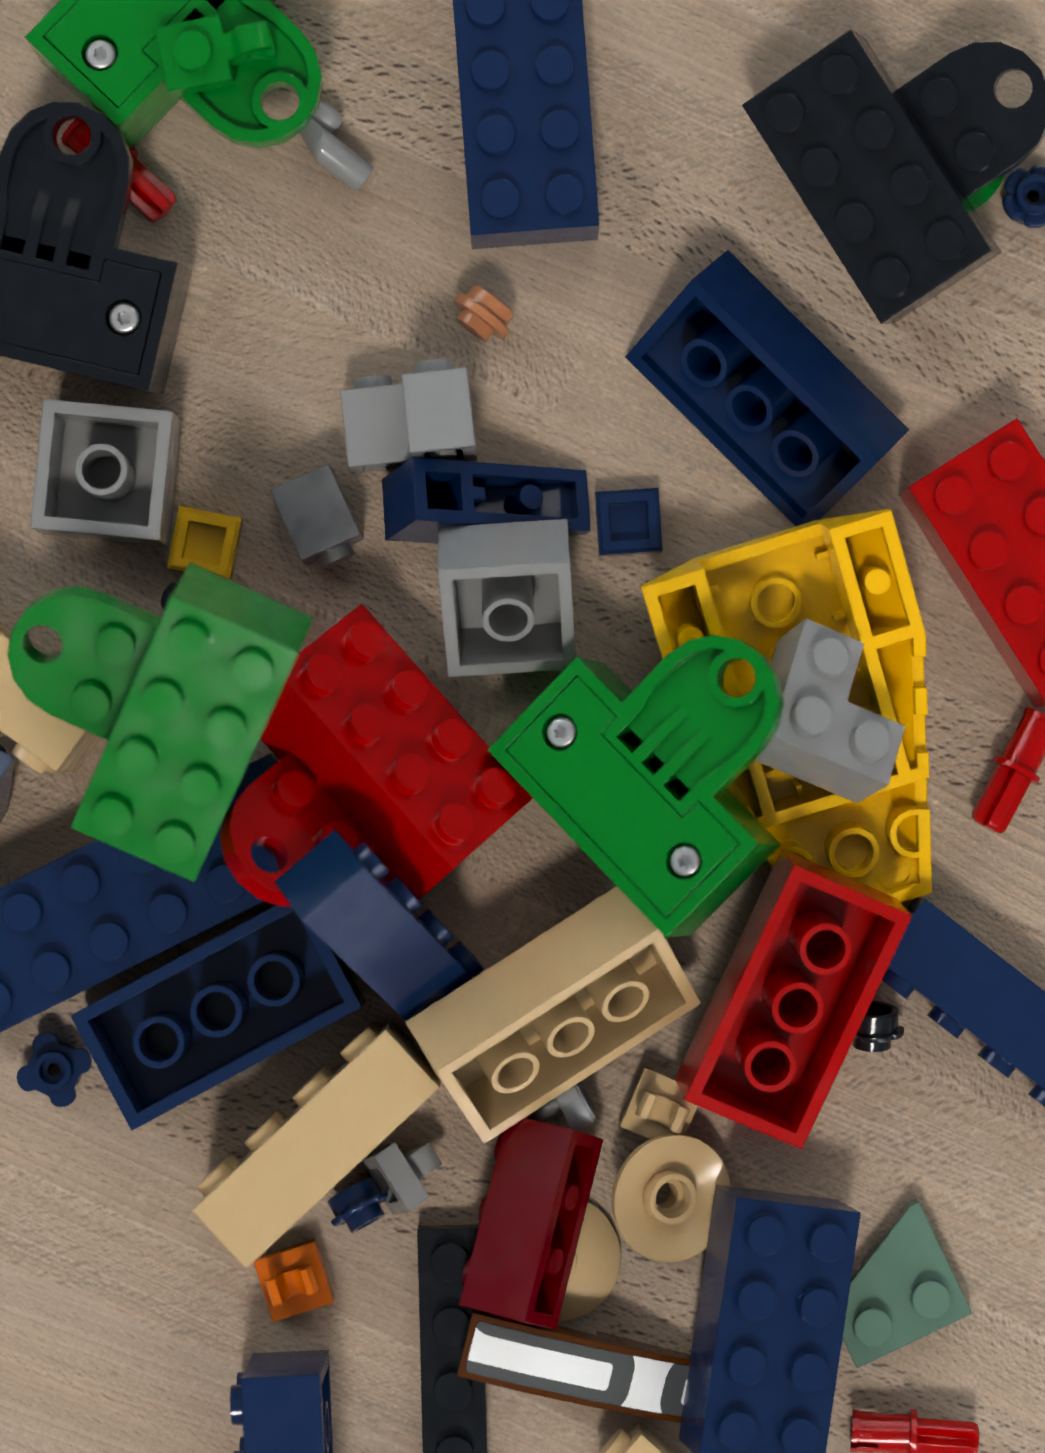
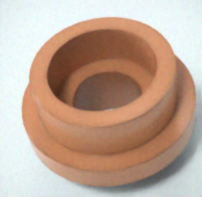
[453,284,514,342]

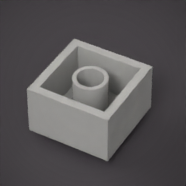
[30,399,181,547]
[438,519,576,677]

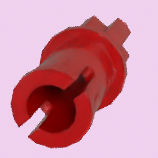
[61,119,176,223]
[972,707,1045,833]
[850,1409,979,1453]

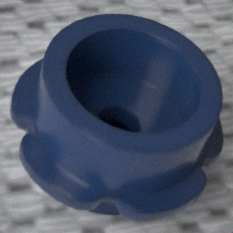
[1002,165,1045,228]
[327,1177,388,1233]

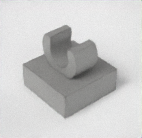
[360,1142,442,1215]

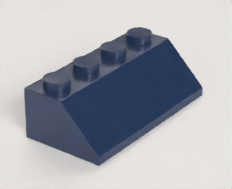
[625,250,909,526]

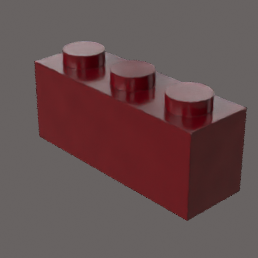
[459,1118,604,1330]

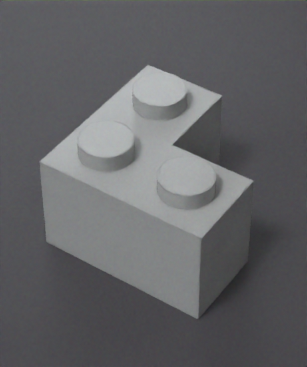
[340,359,477,474]
[755,619,905,803]

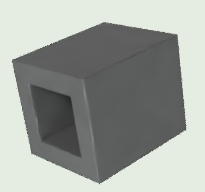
[270,464,364,569]

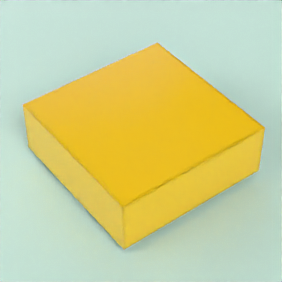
[167,506,243,581]

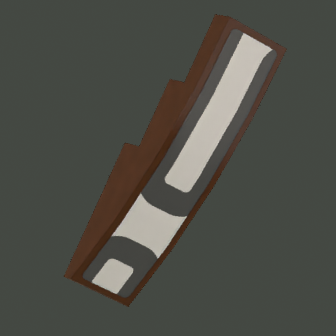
[457,1309,691,1423]

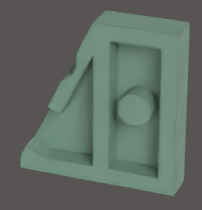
[843,1199,972,1368]

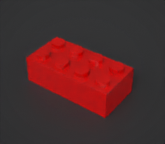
[898,418,1045,708]
[675,849,912,1149]

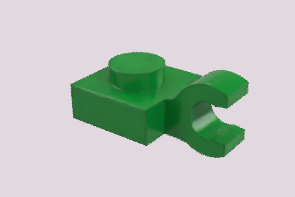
[155,14,277,98]

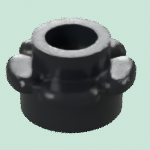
[853,1001,904,1052]

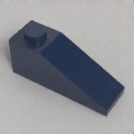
[382,457,591,544]

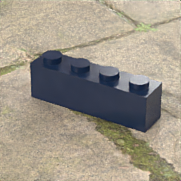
[275,829,484,1021]
[882,897,1045,1107]

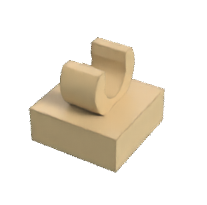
[619,1066,698,1139]

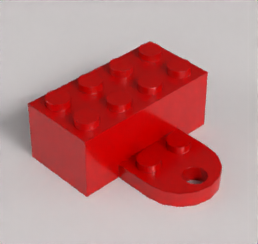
[220,604,533,907]

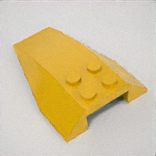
[640,509,932,903]

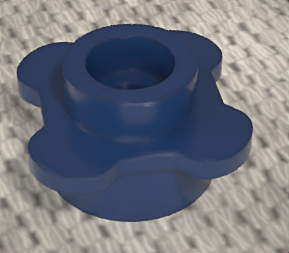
[17,1032,92,1107]

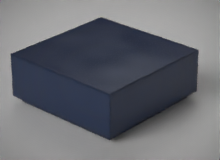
[595,488,663,557]

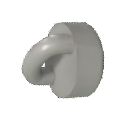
[531,1082,597,1131]

